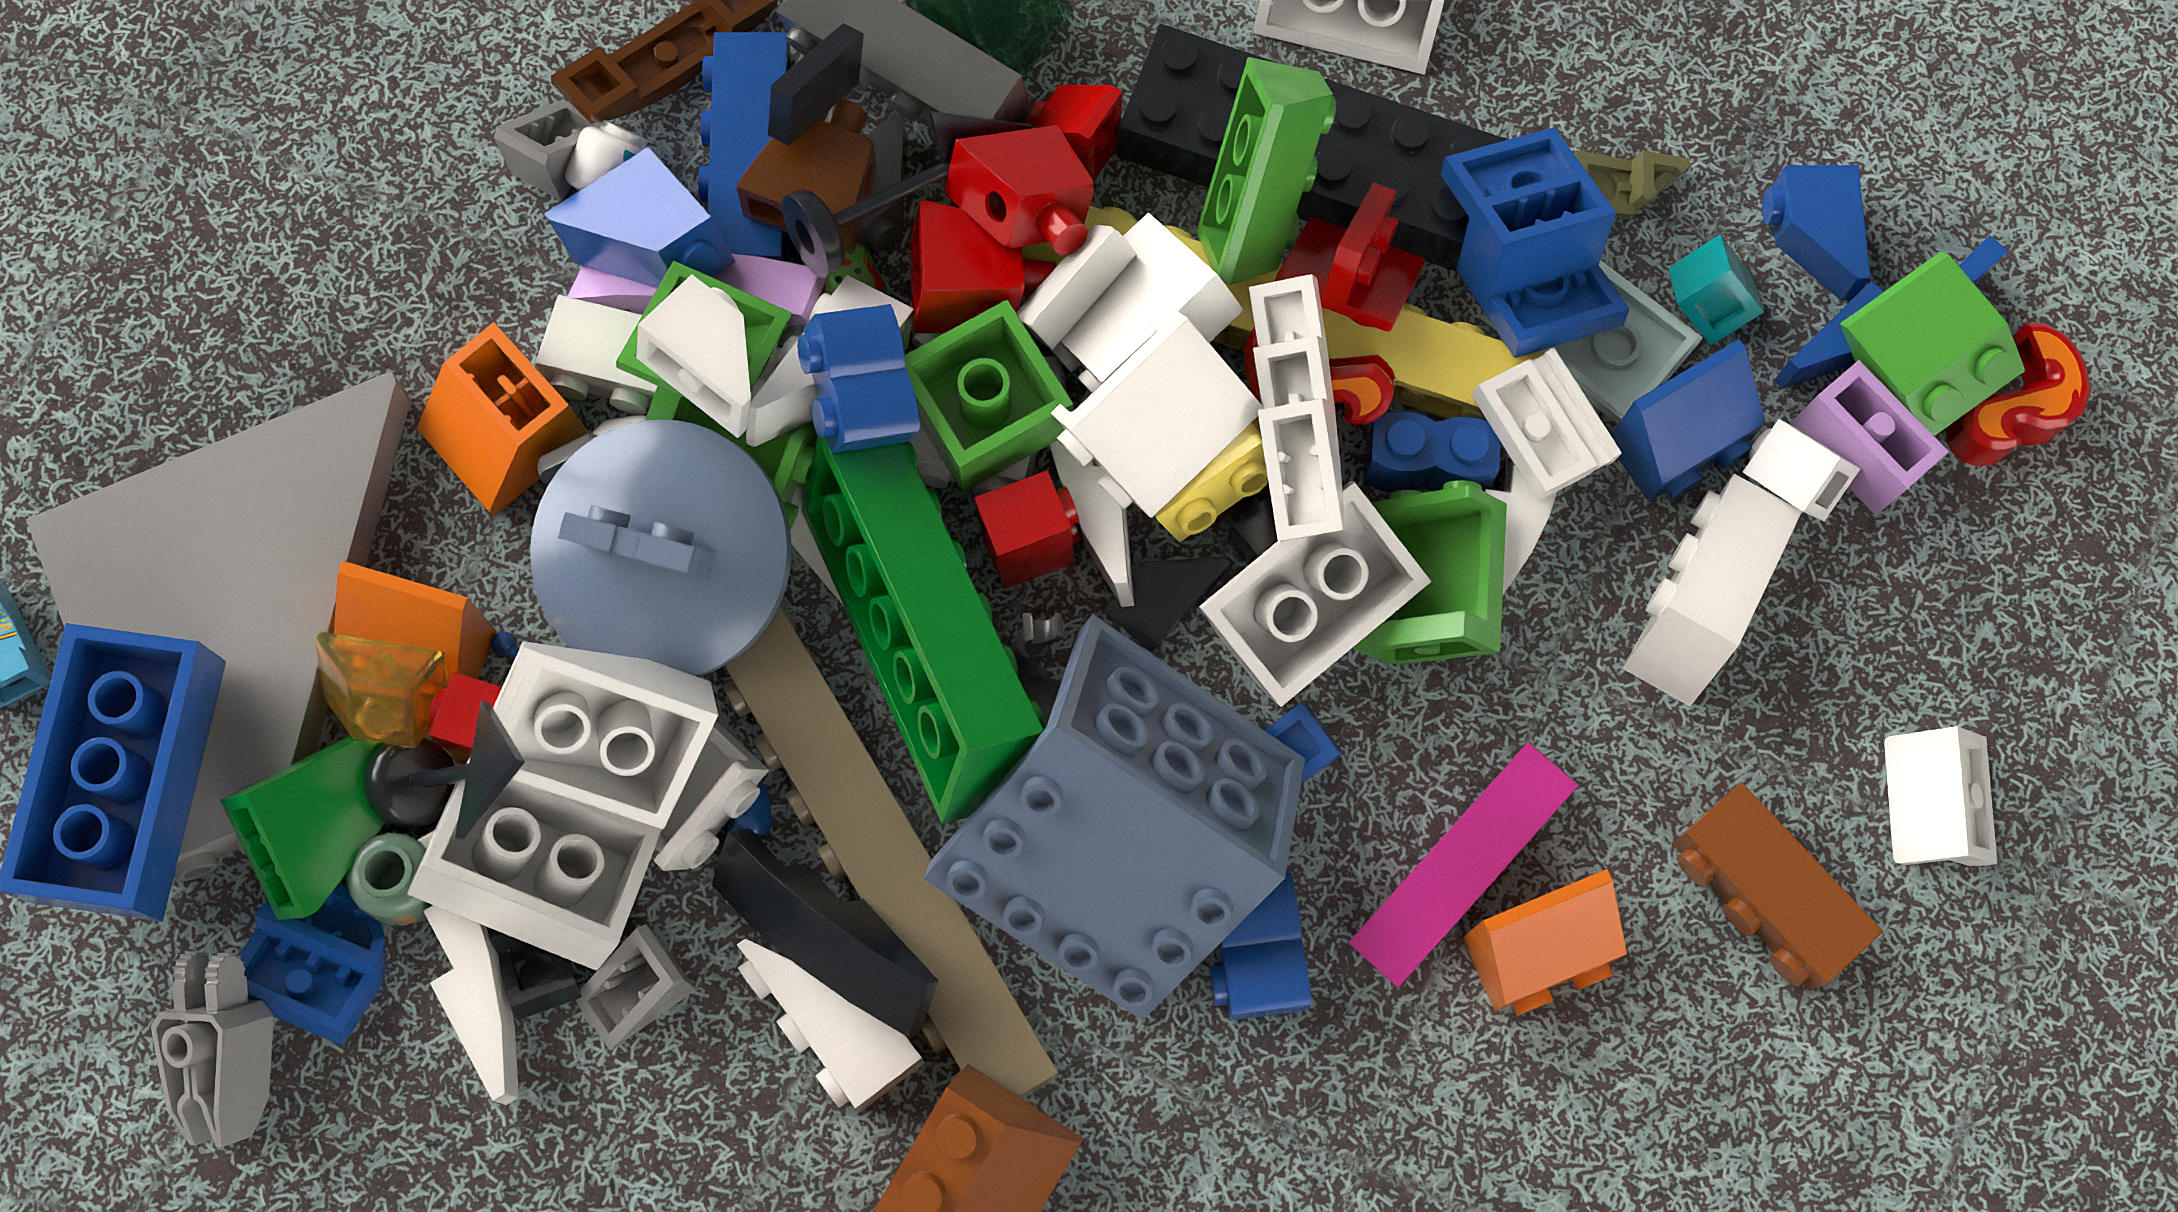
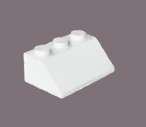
[1252,0,1444,75]
[1199,481,1431,707]

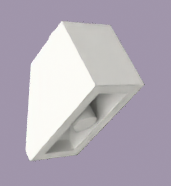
[636,274,751,438]

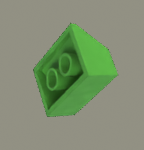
[1197,57,1336,285]

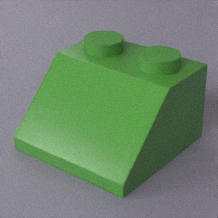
[1840,251,2025,436]

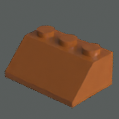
[873,1064,1084,1212]

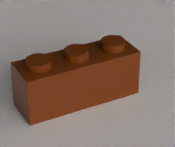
[1671,782,1884,991]

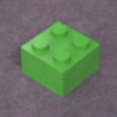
[904,300,1074,493]

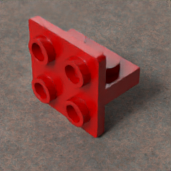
[1275,182,1425,332]

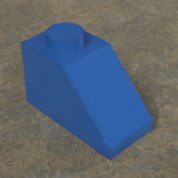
[1762,165,1870,300]

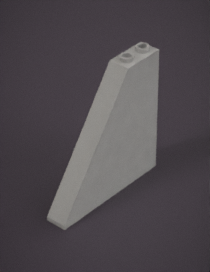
[26,371,411,881]

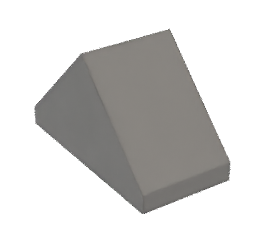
[493,99,602,201]
[576,924,696,1051]

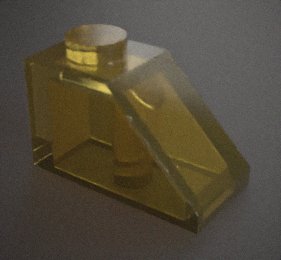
[315,632,448,748]

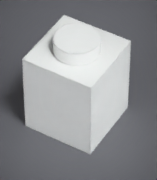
[1743,419,1861,521]

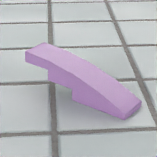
[567,254,827,326]

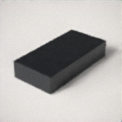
[768,23,864,146]

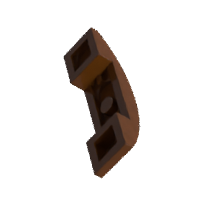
[551,0,778,124]

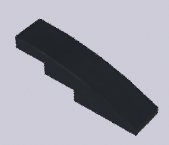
[711,828,939,1037]

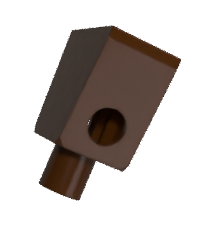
[736,99,877,255]

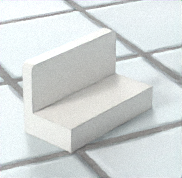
[1884,726,1997,866]

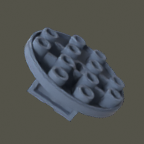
[530,419,792,677]

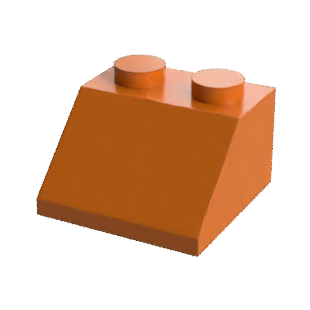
[333,561,496,702]
[1462,869,1627,1016]

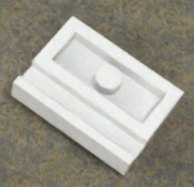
[1471,348,1622,501]

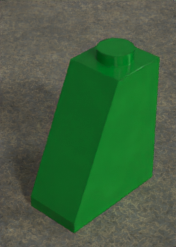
[220,725,397,920]

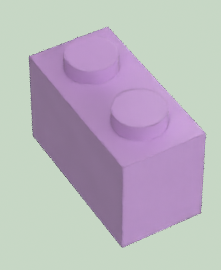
[1790,360,1949,515]

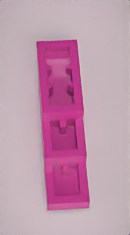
[1348,741,1578,988]

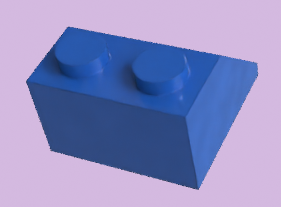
[1611,339,1766,502]

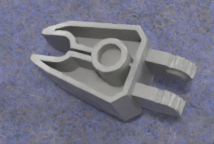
[151,951,274,1148]

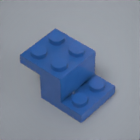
[1441,127,1630,358]

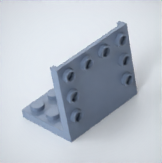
[923,615,1305,1020]

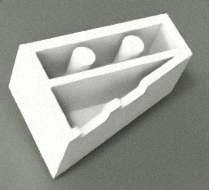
[1622,474,1802,706]

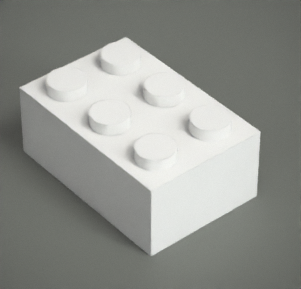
[407,757,662,971]

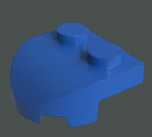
[238,885,387,1046]

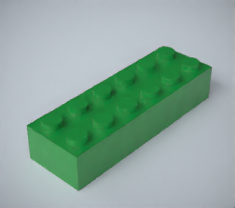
[801,436,1045,824]

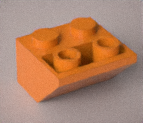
[416,322,589,517]

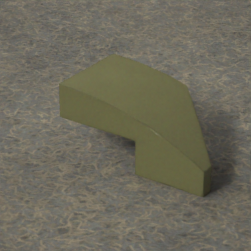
[1574,150,1690,219]

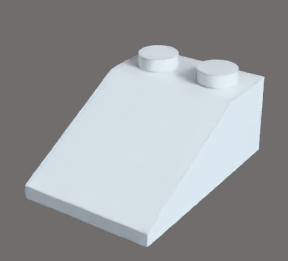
[493,641,718,829]

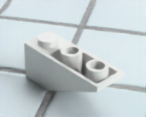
[746,275,914,447]
[737,939,925,1112]

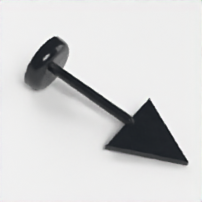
[782,111,1035,278]
[364,701,525,840]

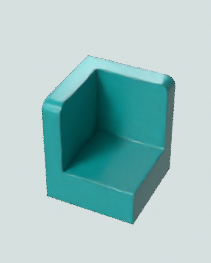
[1669,234,1764,345]

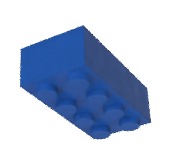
[0,623,226,922]

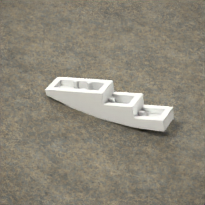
[1249,274,1345,542]
[1044,356,1134,607]
[418,830,518,1105]

